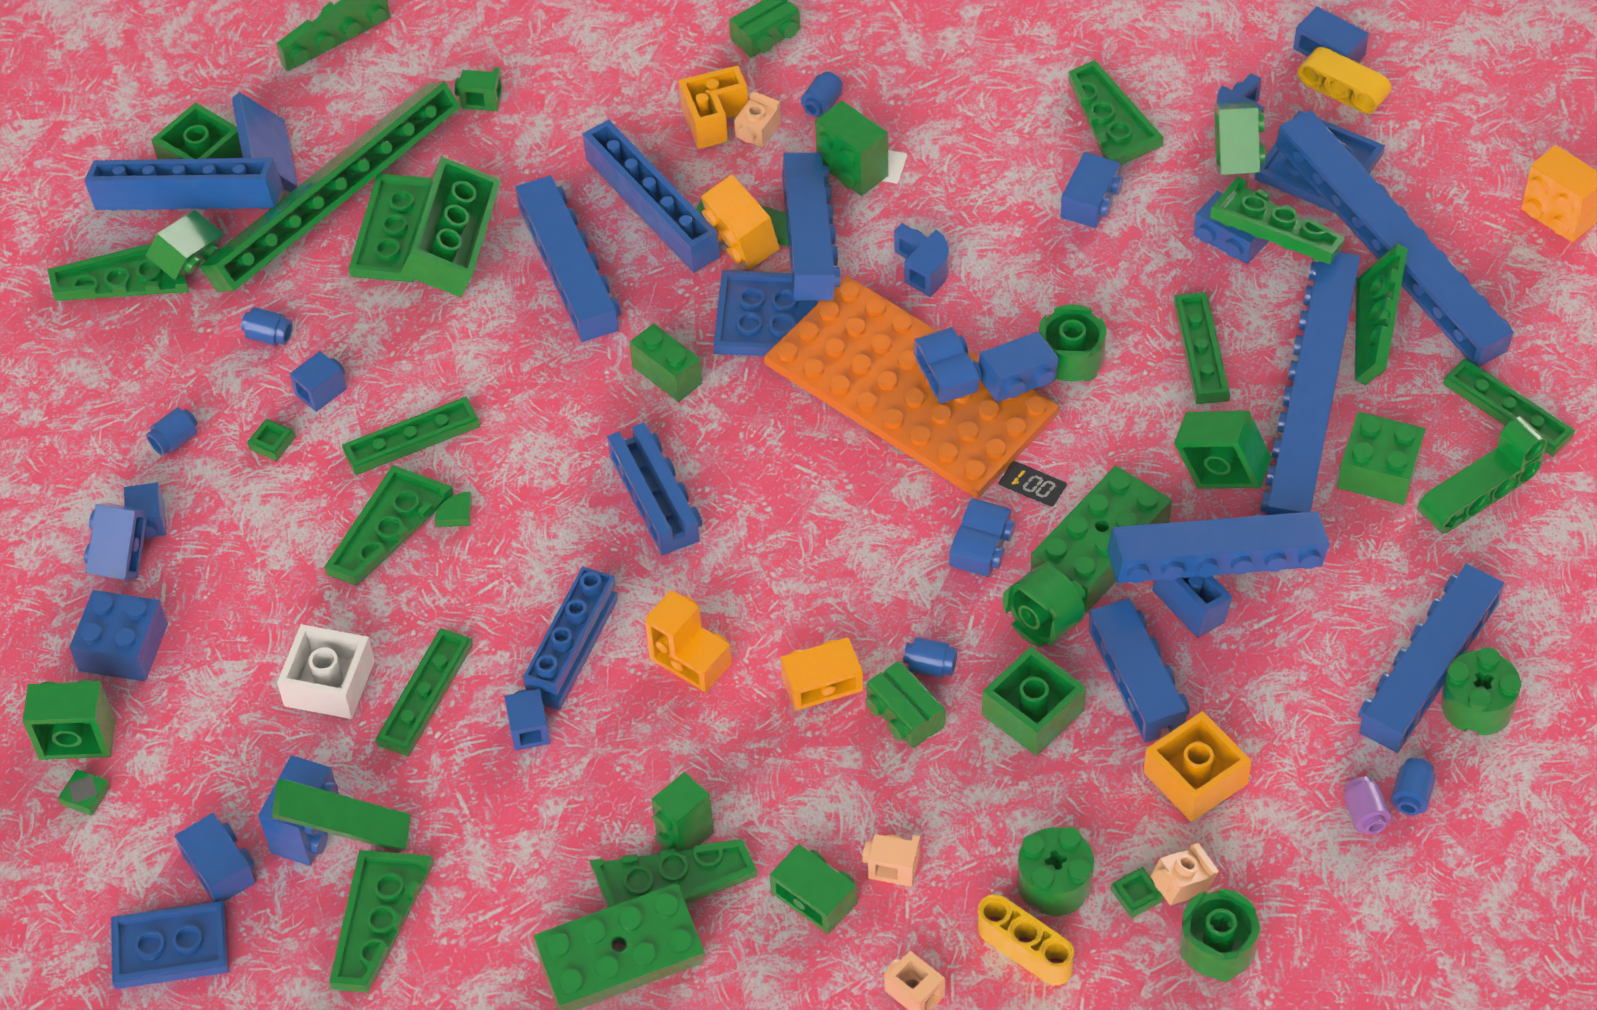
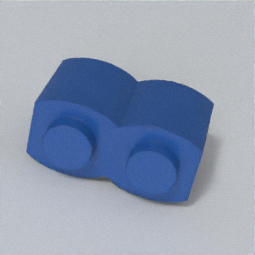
[914,327,982,404]
[949,498,1016,577]

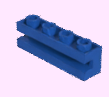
[607,422,702,556]
[523,566,618,711]
[1088,598,1190,743]

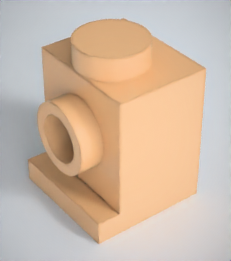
[734,91,781,148]
[862,834,920,887]
[1150,843,1219,906]
[884,951,945,1010]

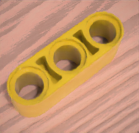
[1297,47,1392,114]
[978,895,1074,985]

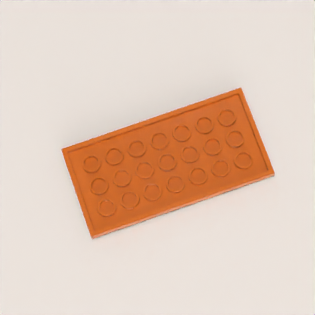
[764,276,1059,499]

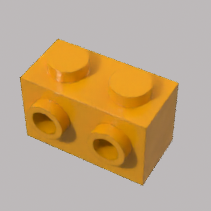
[780,637,863,711]

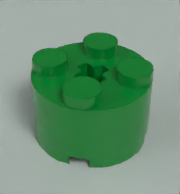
[1039,304,1106,381]
[1002,561,1085,647]
[1441,647,1522,735]
[1017,827,1094,916]
[1180,889,1260,982]

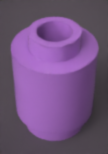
[1344,777,1391,834]

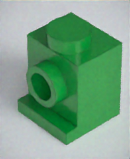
[454,67,503,111]

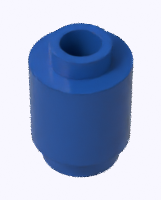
[801,71,843,117]
[241,307,293,346]
[146,407,198,456]
[903,637,958,678]
[1391,758,1436,815]

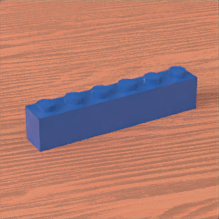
[582,119,720,273]
[782,152,840,301]
[84,158,283,211]
[515,175,621,343]
[1107,511,1330,583]
[1358,563,1505,753]

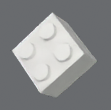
[277,624,375,719]

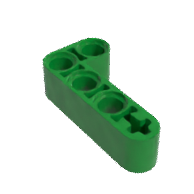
[1417,417,1547,534]

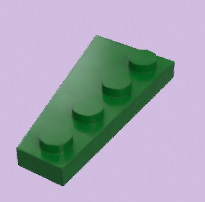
[276,0,391,72]
[1068,60,1164,165]
[1209,176,1345,264]
[47,243,189,301]
[1355,244,1408,385]
[324,465,454,586]
[589,839,757,908]
[329,850,434,993]

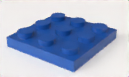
[1254,111,1385,213]
[713,270,818,356]

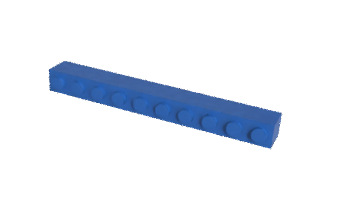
[1276,110,1514,367]
[1260,252,1361,515]

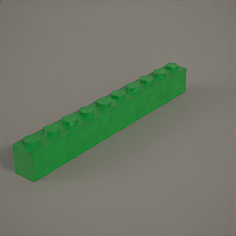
[199,81,461,292]

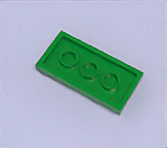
[348,174,430,283]

